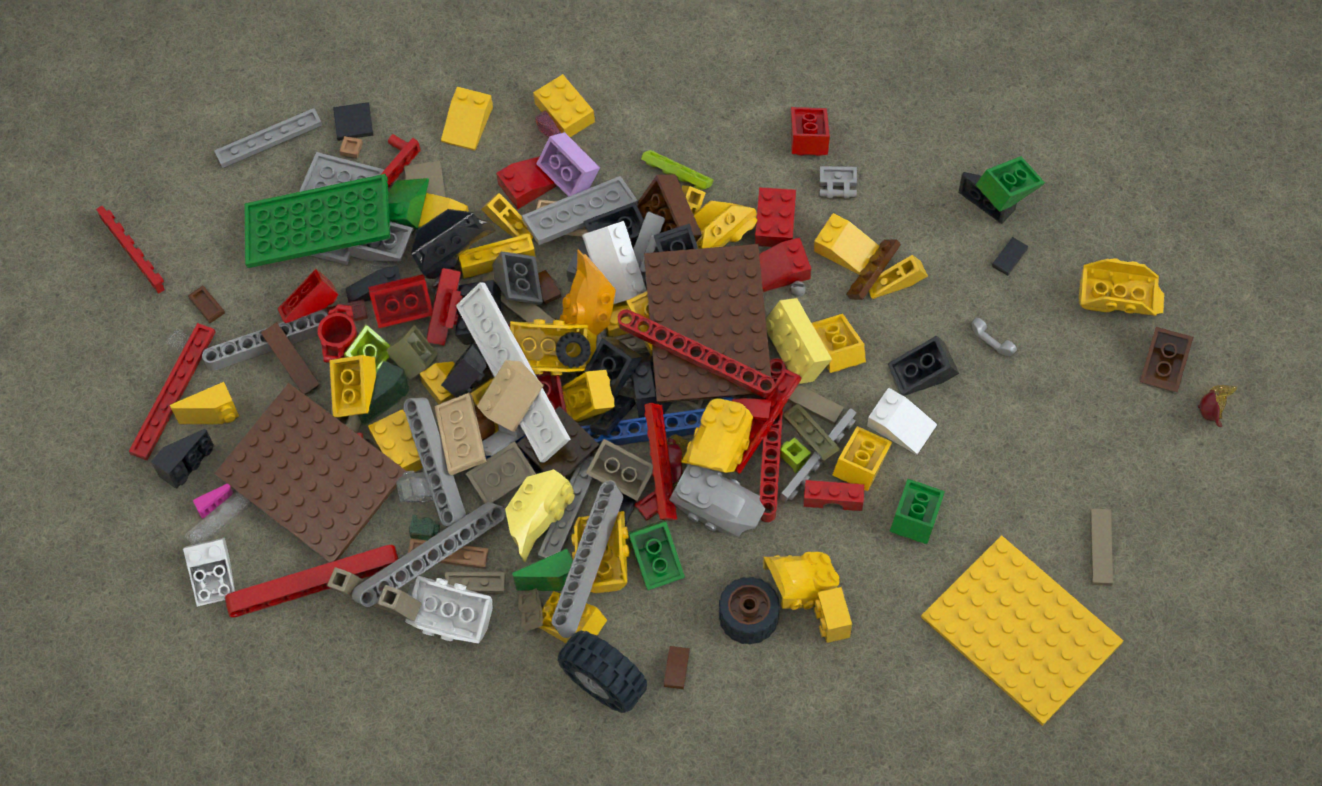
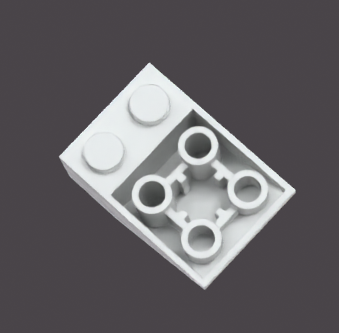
[183,538,235,606]

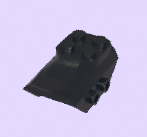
[411,209,496,279]

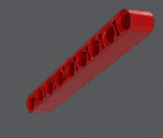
[617,309,775,397]
[759,358,785,522]
[224,545,399,618]

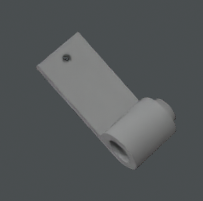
[482,424,525,456]

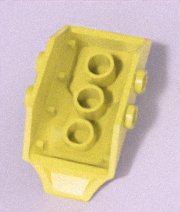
[505,469,575,562]

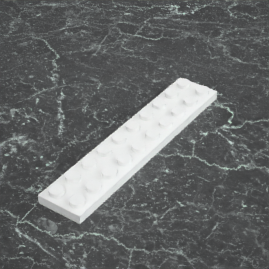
[456,282,571,462]

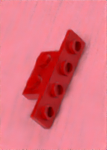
[426,268,462,346]

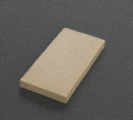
[434,393,487,475]

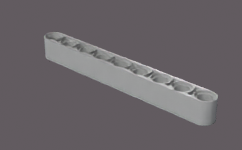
[552,480,623,638]
[352,502,506,607]

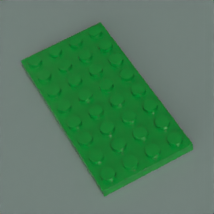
[245,174,390,268]

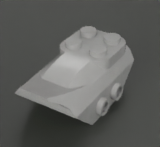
[669,464,766,537]

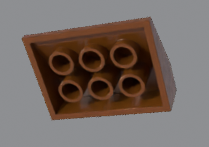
[637,174,702,252]

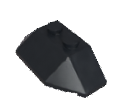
[632,352,673,418]

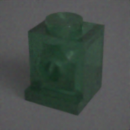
[409,514,440,541]

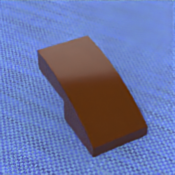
[538,270,562,305]
[664,646,690,690]

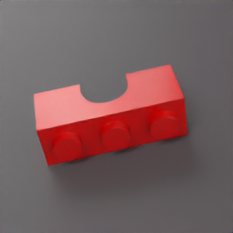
[803,480,865,511]

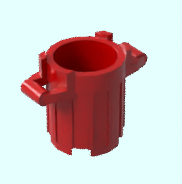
[318,304,358,363]

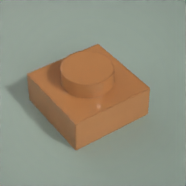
[339,136,363,158]

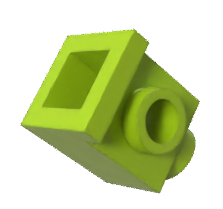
[780,438,811,473]

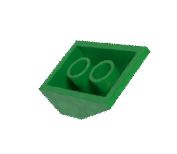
[976,156,1045,211]
[388,178,429,229]
[889,479,945,544]
[628,520,685,590]
[512,549,573,591]

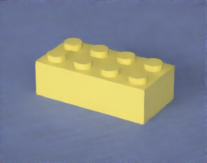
[766,298,832,384]

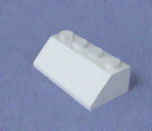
[582,221,647,304]

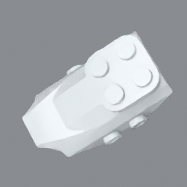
[405,576,493,643]

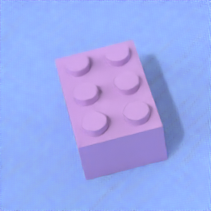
[536,132,600,197]

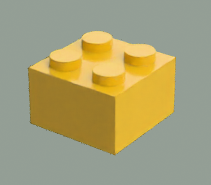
[814,587,852,643]

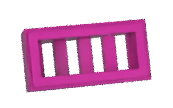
[193,484,234,519]

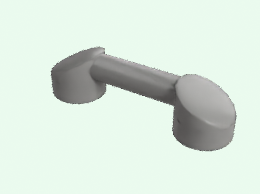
[972,318,1017,356]

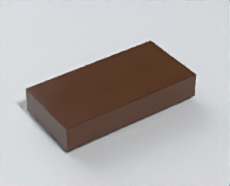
[188,286,225,323]

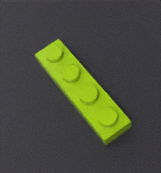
[641,150,713,190]

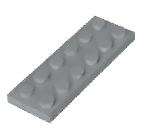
[522,176,638,245]

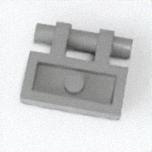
[820,166,857,199]

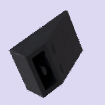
[151,429,214,489]

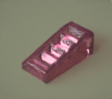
[535,111,561,138]

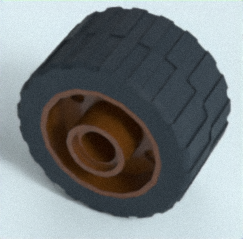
[719,577,780,645]

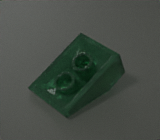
[359,361,409,425]

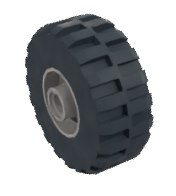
[557,630,647,713]

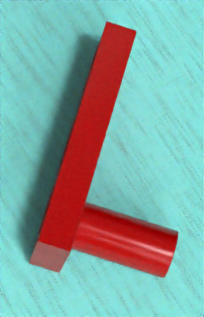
[381,134,421,188]

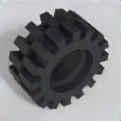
[556,332,591,368]

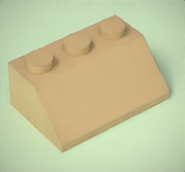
[477,360,544,431]

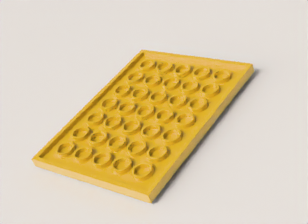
[921,535,1124,726]

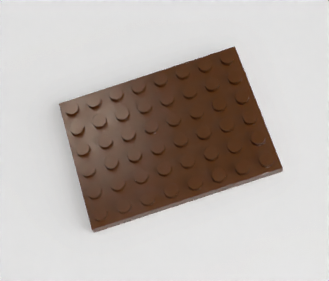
[644,244,771,403]
[214,383,408,562]

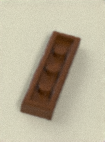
[261,322,319,395]

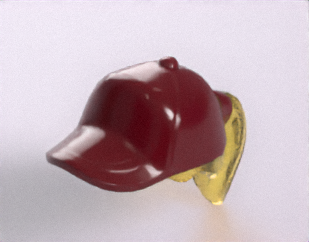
[1198,385,1237,427]
[667,435,690,484]

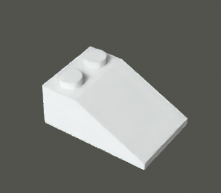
[867,388,937,455]

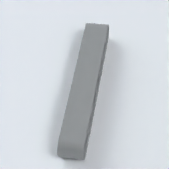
[202,310,327,371]
[404,397,466,526]

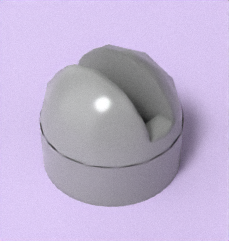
[790,281,806,297]

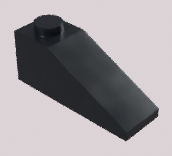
[345,265,401,305]

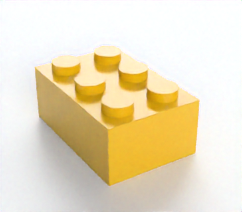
[533,74,595,137]
[368,409,423,477]

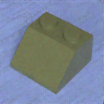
[386,325,438,380]

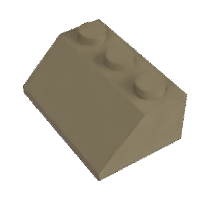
[586,439,653,501]

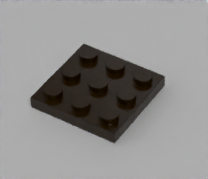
[517,406,600,478]

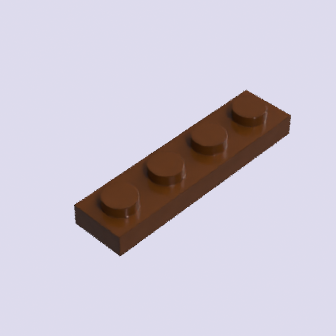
[846,239,901,300]

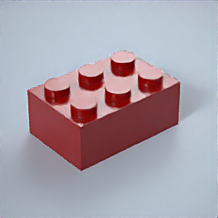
[755,187,796,247]
[368,274,432,328]

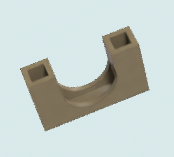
[327,567,422,621]

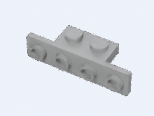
[633,212,665,273]

